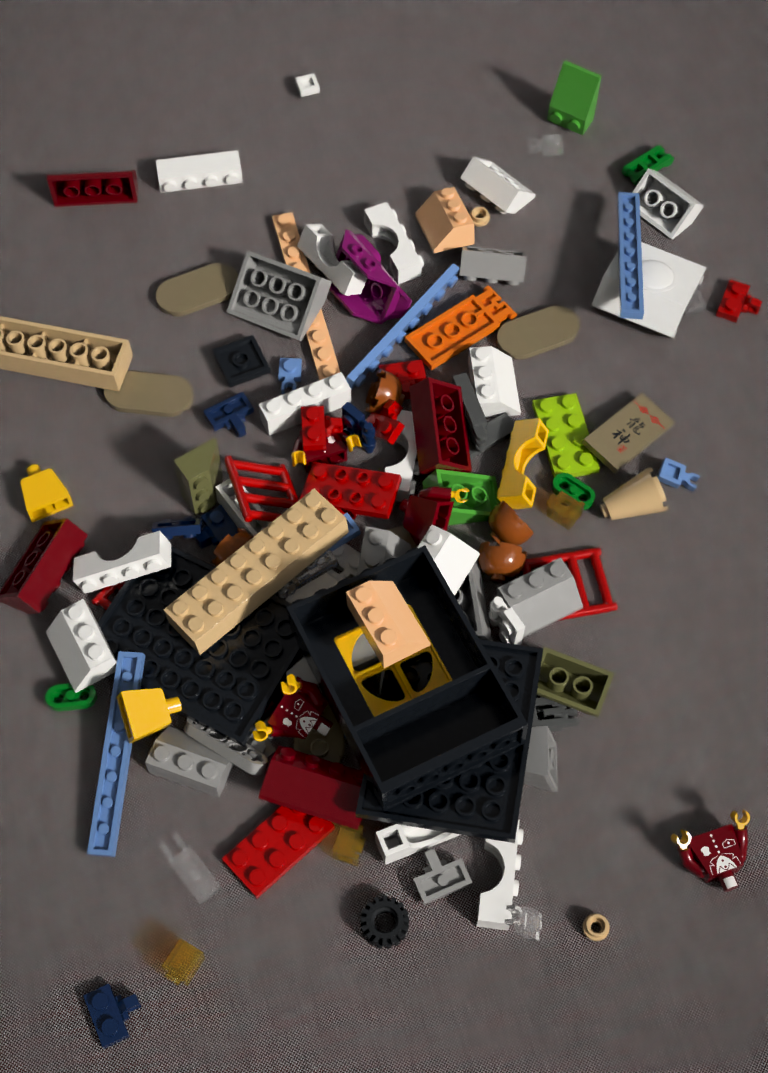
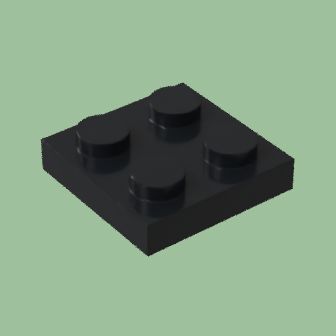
[212,335,271,388]

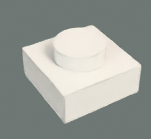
[295,73,320,97]

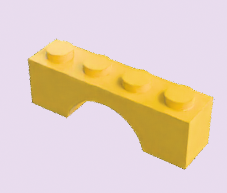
[497,418,549,510]

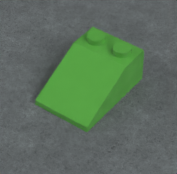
[547,60,602,135]
[422,469,500,525]

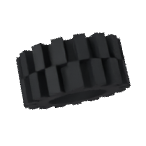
[361,895,409,949]

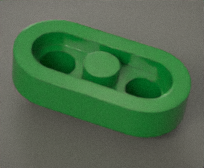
[552,473,595,510]
[45,683,97,712]

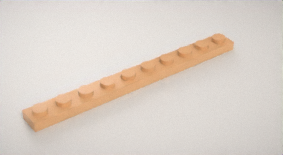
[272,212,340,380]

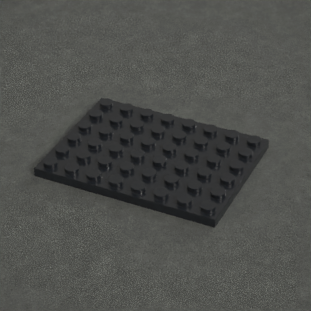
[98,546,302,747]
[355,639,543,843]

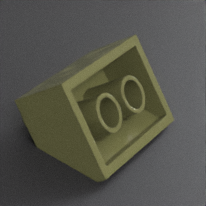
[173,437,223,516]
[537,647,615,718]

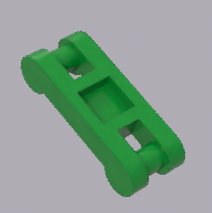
[621,145,674,186]

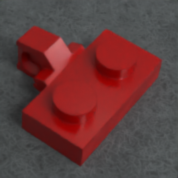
[716,279,762,323]
[379,359,426,400]
[366,399,405,445]
[301,406,343,451]

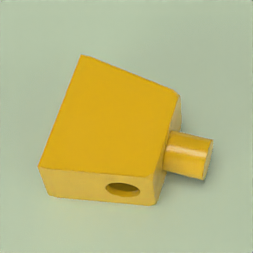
[20,464,74,523]
[116,688,182,744]

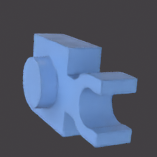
[278,358,302,394]
[657,457,700,492]

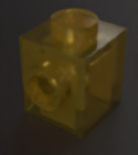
[161,938,206,986]

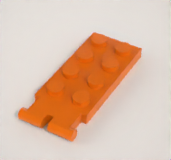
[404,285,517,371]

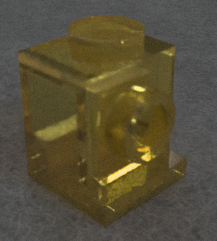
[546,490,585,530]
[332,824,366,867]

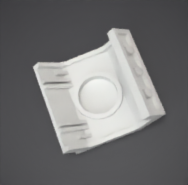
[591,242,707,339]

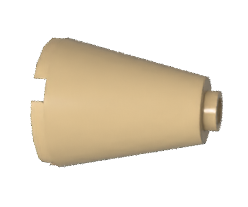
[600,467,668,520]

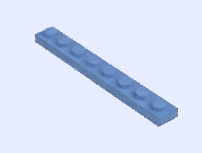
[617,192,644,320]
[346,263,460,390]
[87,651,145,857]

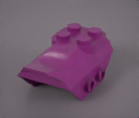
[329,229,412,325]

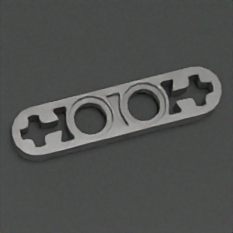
[184,718,268,775]

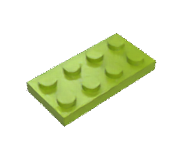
[532,393,600,478]

